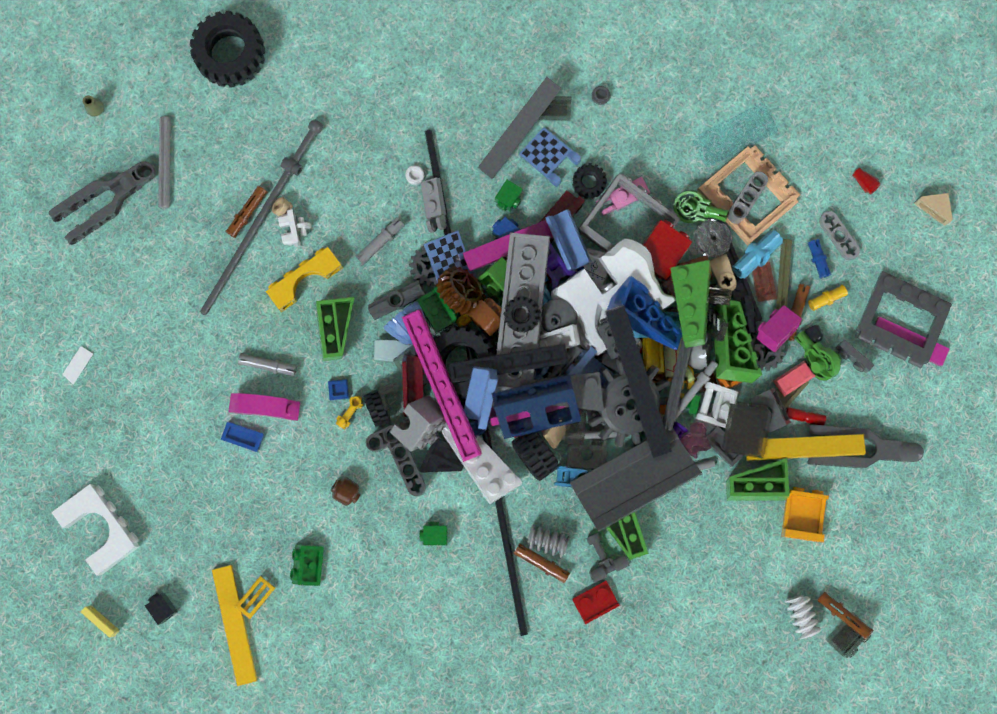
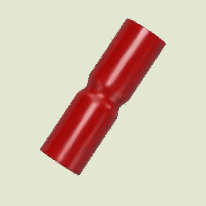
[786,407,826,426]

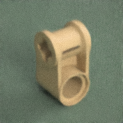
[710,254,736,293]

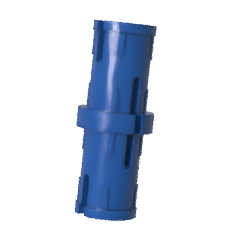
[807,239,832,279]

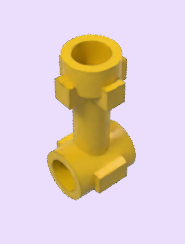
[335,395,364,430]

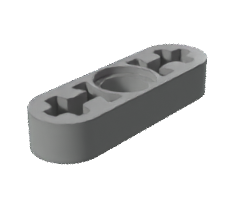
[819,211,860,260]

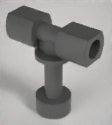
[586,532,630,583]

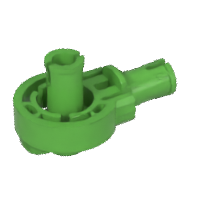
[673,190,729,223]
[795,331,841,381]

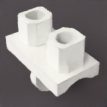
[278,209,311,247]

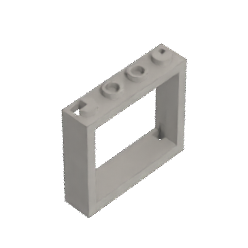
[578,173,680,252]

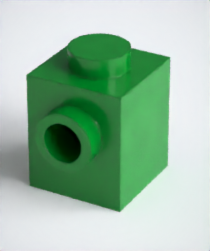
[495,179,523,212]
[419,522,447,546]

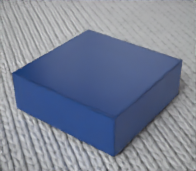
[328,379,349,401]

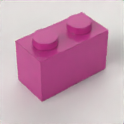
[756,305,802,353]

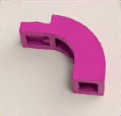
[228,393,300,421]

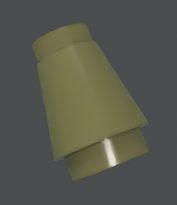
[83,95,104,117]

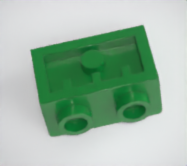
[290,544,324,586]

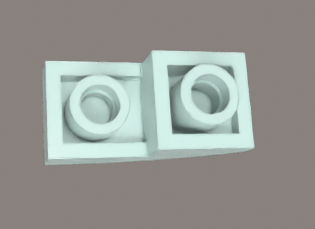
[374,340,415,362]

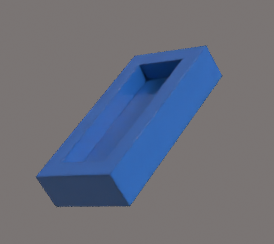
[220,421,264,452]

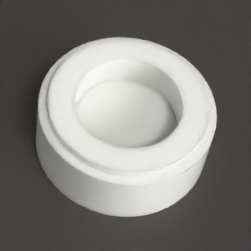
[405,165,425,185]

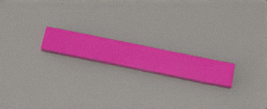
[402,309,482,462]

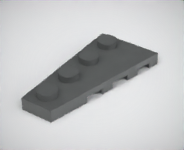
[520,371,604,411]

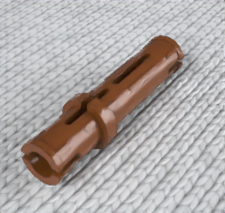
[225,186,268,238]
[788,284,810,341]
[514,543,570,583]
[818,592,874,640]

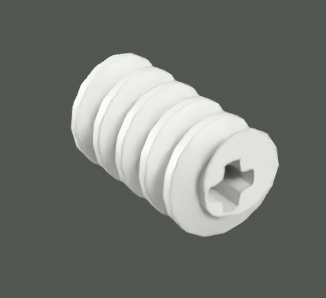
[785,595,821,639]

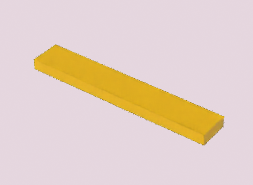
[745,434,866,460]
[212,565,258,686]

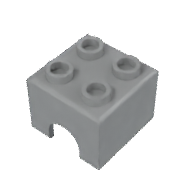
[390,395,447,451]

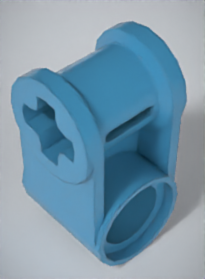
[554,466,588,487]

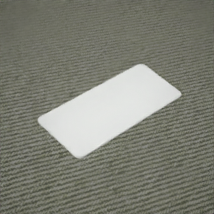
[62,346,93,384]

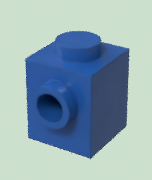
[492,217,521,239]

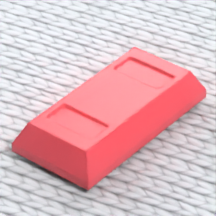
[773,360,815,397]

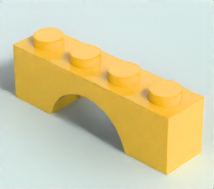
[265,247,343,313]

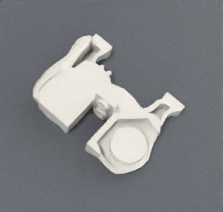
[551,239,676,355]

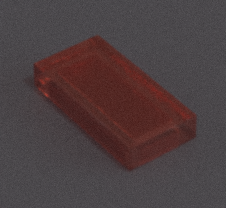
[752,262,777,303]

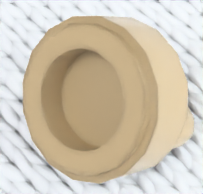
[272,197,293,216]

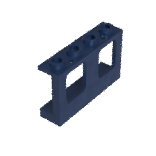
[492,375,581,439]

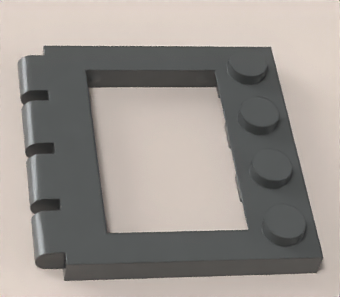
[856,271,952,369]

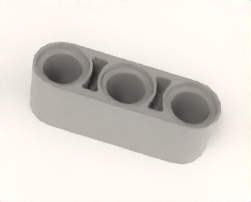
[727,172,768,224]

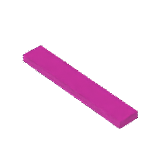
[463,220,554,272]

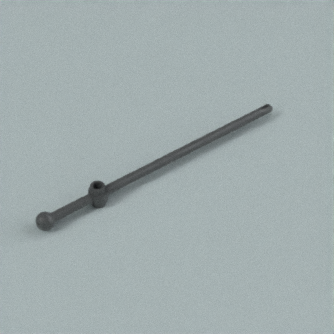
[200,119,323,315]

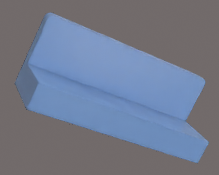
[545,209,592,271]
[464,366,498,430]

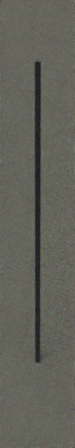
[425,130,528,636]

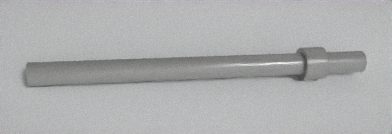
[674,360,718,422]

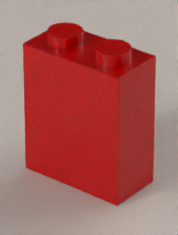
[642,220,692,281]

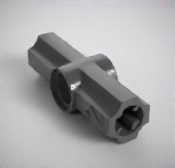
[368,280,426,320]

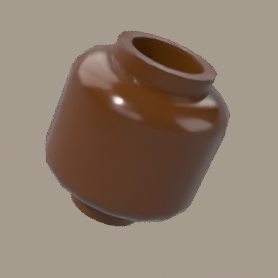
[330,477,361,506]

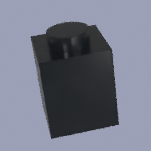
[145,593,178,625]

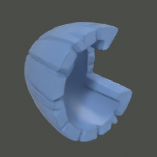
[383,301,425,345]

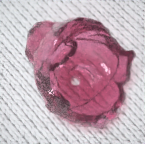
[680,422,711,459]

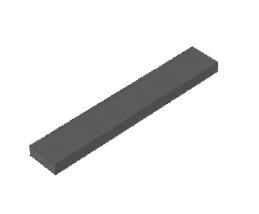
[477,77,561,179]

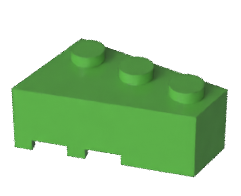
[315,297,355,361]

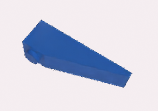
[607,276,682,350]

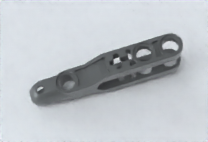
[48,162,155,245]
[807,425,924,468]

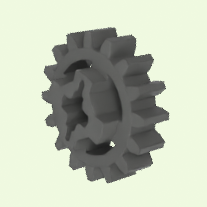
[409,246,437,287]
[750,331,786,372]

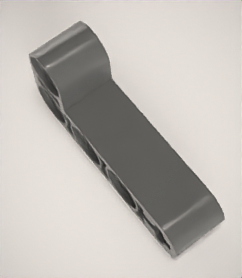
[366,426,426,497]

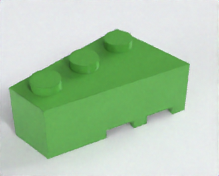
[726,458,790,501]
[606,512,649,560]

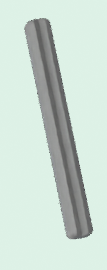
[158,117,171,208]

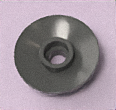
[541,299,577,333]

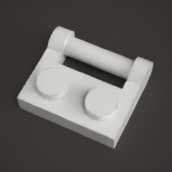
[696,382,738,429]

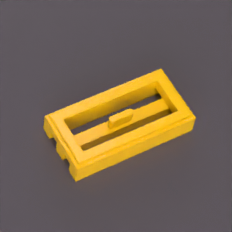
[235,576,275,619]

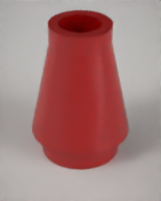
[852,168,881,195]

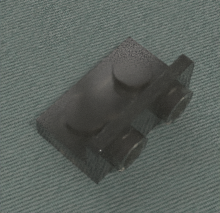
[825,612,872,658]

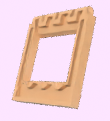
[697,145,800,246]

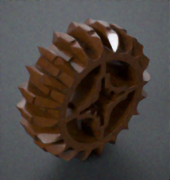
[436,266,486,316]

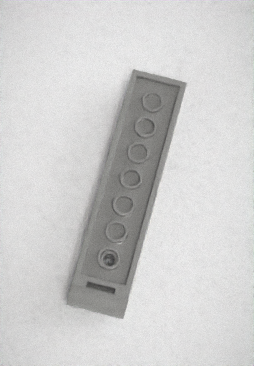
[491,233,550,407]

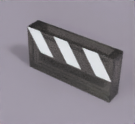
[706,309,728,341]

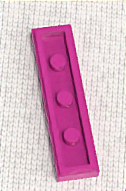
[875,316,950,367]

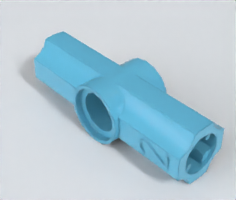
[732,230,783,279]

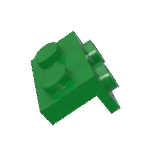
[417,286,458,334]

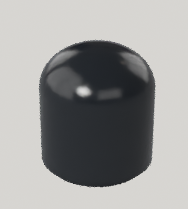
[805,325,823,343]

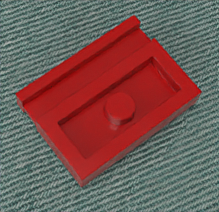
[572,580,620,625]

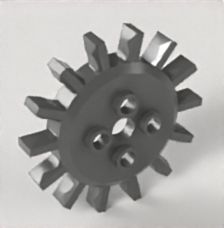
[588,359,670,447]

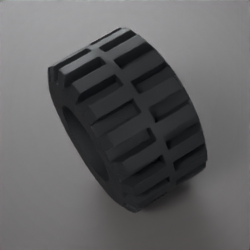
[511,432,559,481]

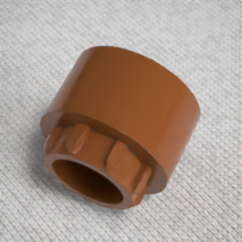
[467,298,502,337]

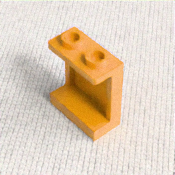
[781,487,829,543]

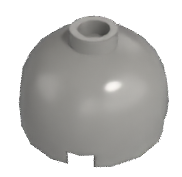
[688,332,712,370]

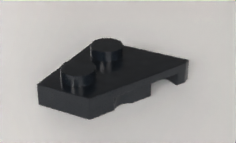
[419,439,464,473]

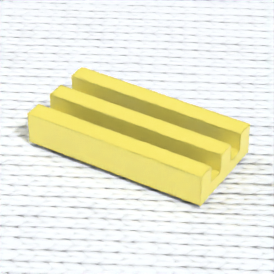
[81,606,119,638]

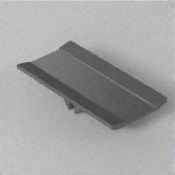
[570,428,702,532]

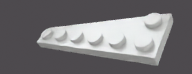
[437,401,523,504]

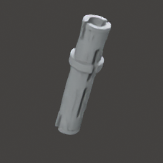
[355,217,405,265]
[238,353,297,377]

